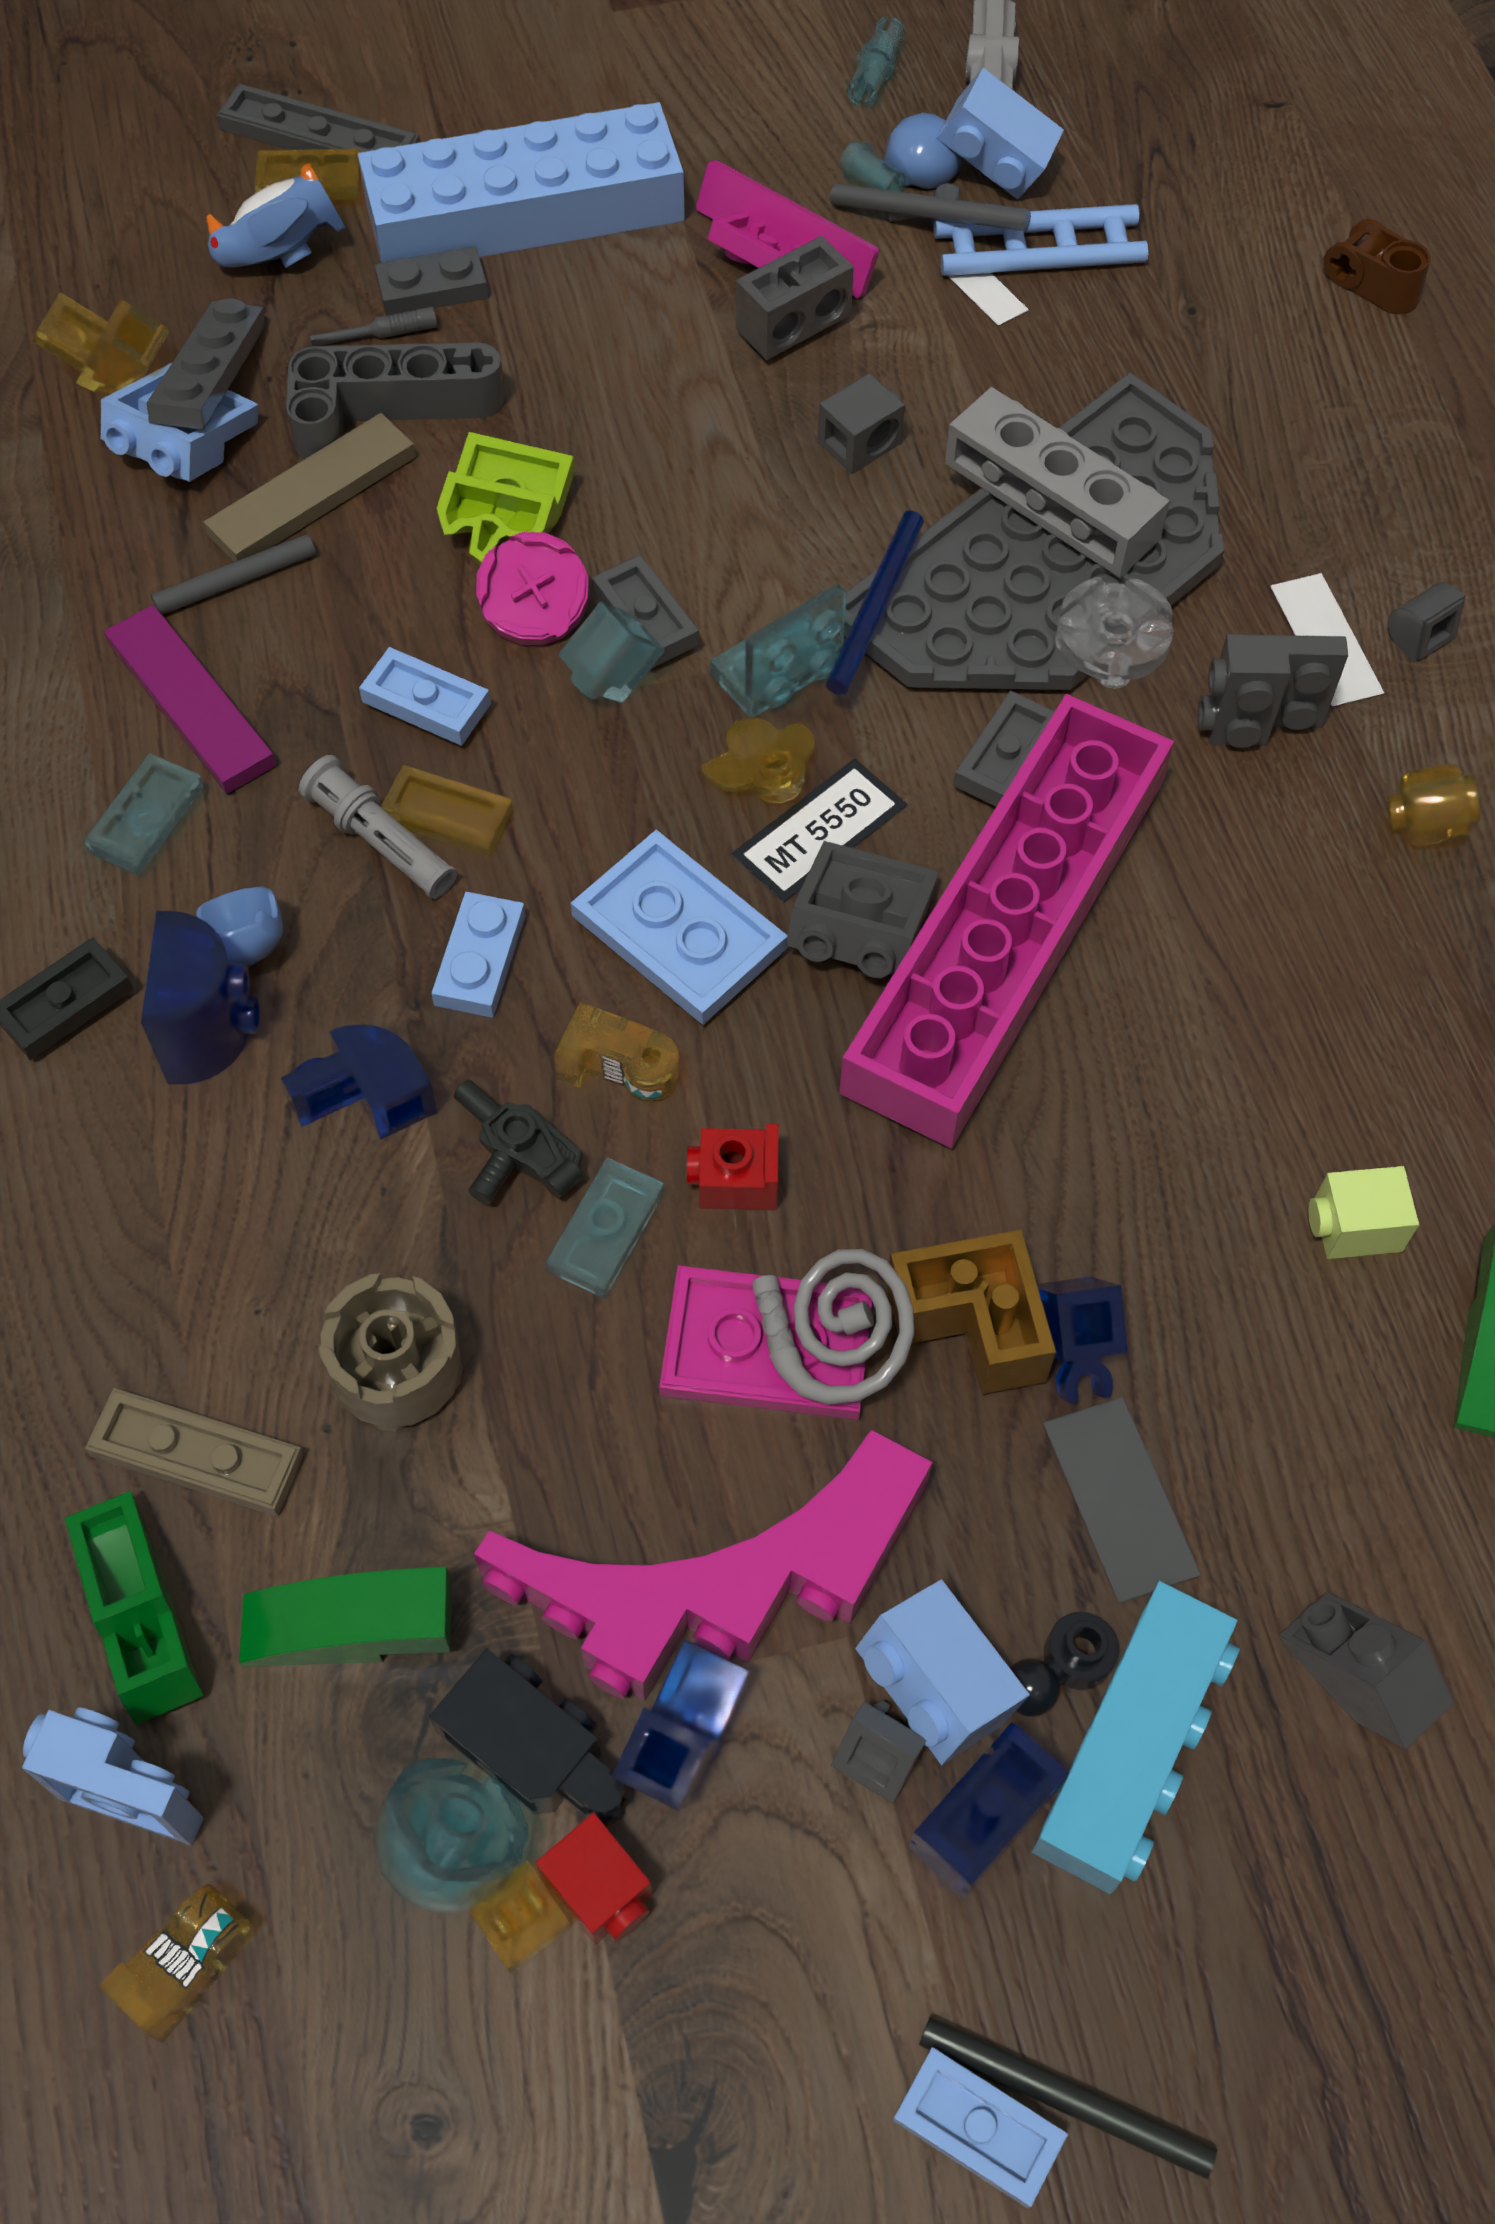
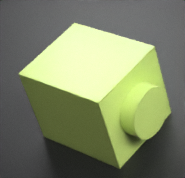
[1308,1166,1419,1259]

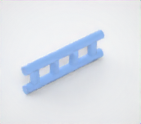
[934,204,1148,276]

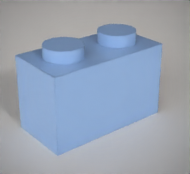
[937,67,1064,200]
[855,1579,1030,1766]

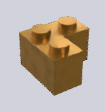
[886,1229,1056,1394]

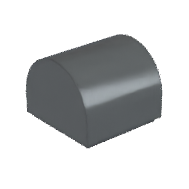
[1388,582,1466,663]

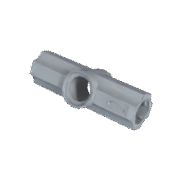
[965,0,1019,89]

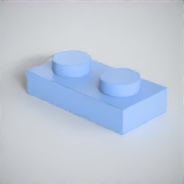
[359,647,491,746]
[431,891,526,1018]
[892,2047,1068,2209]

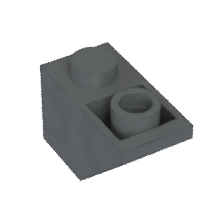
[1279,1591,1455,1749]

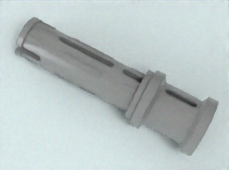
[298,755,457,899]

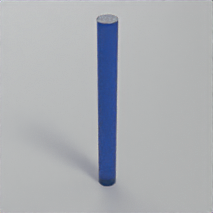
[826,510,924,695]

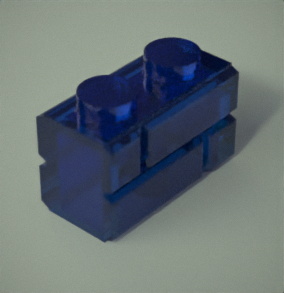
[909,1722,1068,1899]

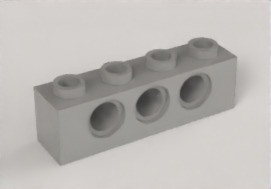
[945,387,1170,578]

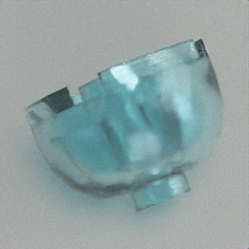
[373,1758,529,1914]

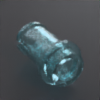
[839,141,906,192]

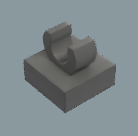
[831,1701,926,1804]

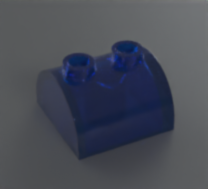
[141,911,260,1084]

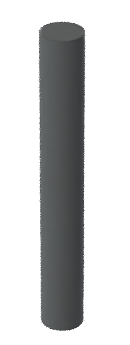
[150,534,316,615]

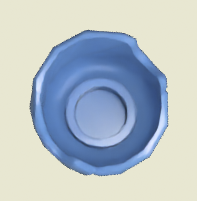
[883,113,963,189]
[187,886,284,969]

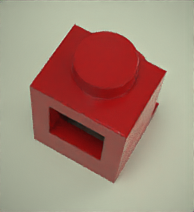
[687,1124,779,1210]

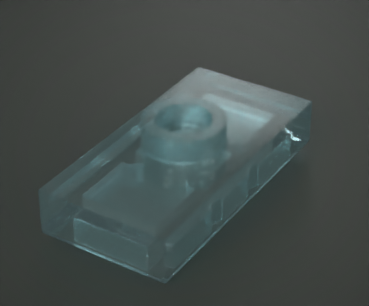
[84,753,204,875]
[546,1158,665,1298]

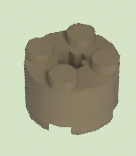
[318,1273,463,1432]

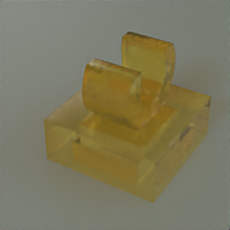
[466,1861,571,1973]

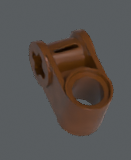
[1323,219,1430,314]

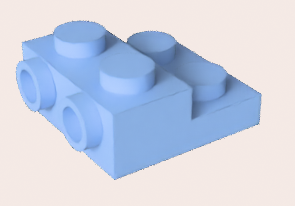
[101,363,259,482]
[22,1707,204,1846]

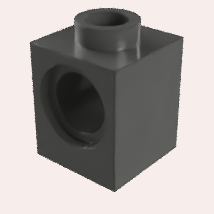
[817,373,905,474]

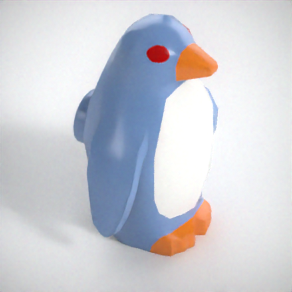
[206,163,346,268]

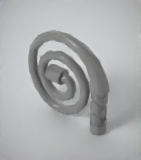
[752,1249,915,1405]

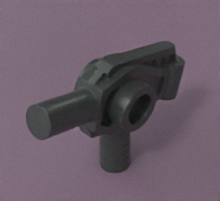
[454,1079,583,1205]

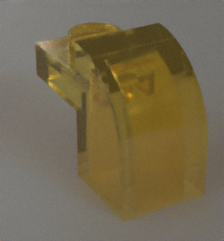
[32,292,170,395]

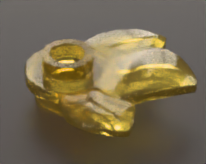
[701,718,815,803]

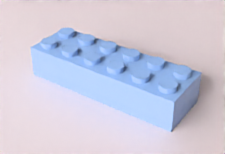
[358,102,685,263]

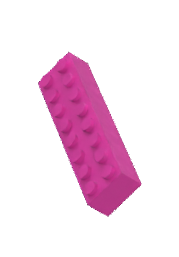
[839,694,1174,1149]

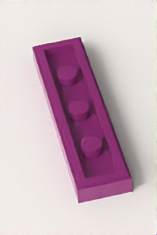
[104,605,276,794]

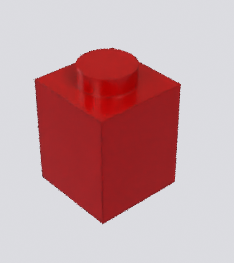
[535,1812,653,1945]

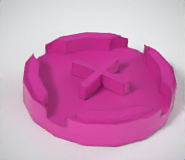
[476,532,589,646]

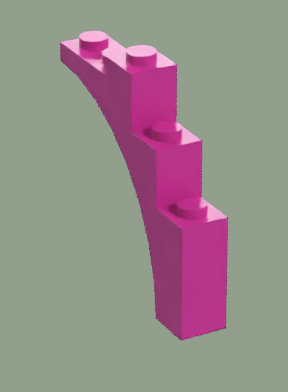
[474,1430,933,1701]

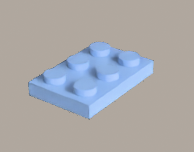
[571,830,788,1025]

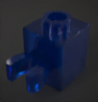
[1037,1276,1128,1403]

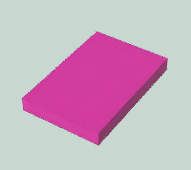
[659,1265,872,1420]

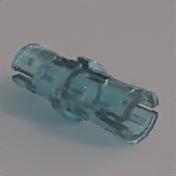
[847,16,906,107]

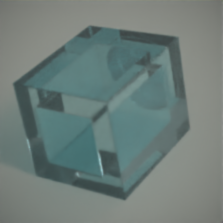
[558,601,665,703]

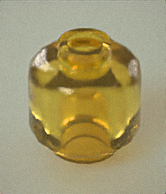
[1388,764,1480,846]

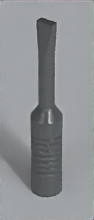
[310,306,438,347]

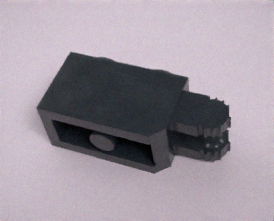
[429,1648,627,1827]

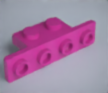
[696,160,879,298]

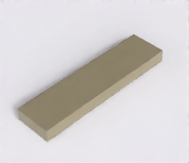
[203,413,416,562]

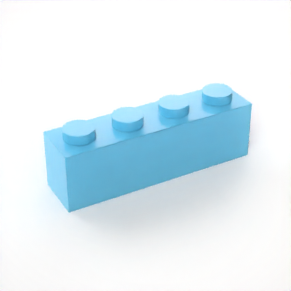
[1031,1581,1240,1895]

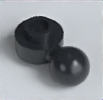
[1010,1612,1119,1717]

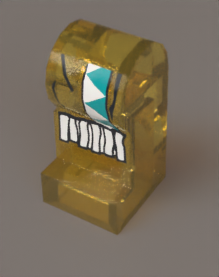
[555,1002,679,1103]
[99,1884,254,2043]

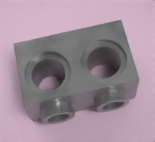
[736,235,854,360]

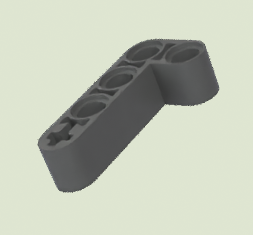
[286,342,505,459]

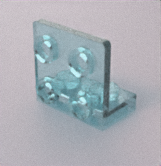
[710,584,847,719]

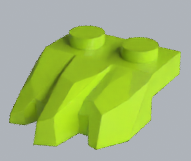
[436,432,576,566]

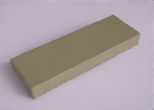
[85,1388,305,1517]

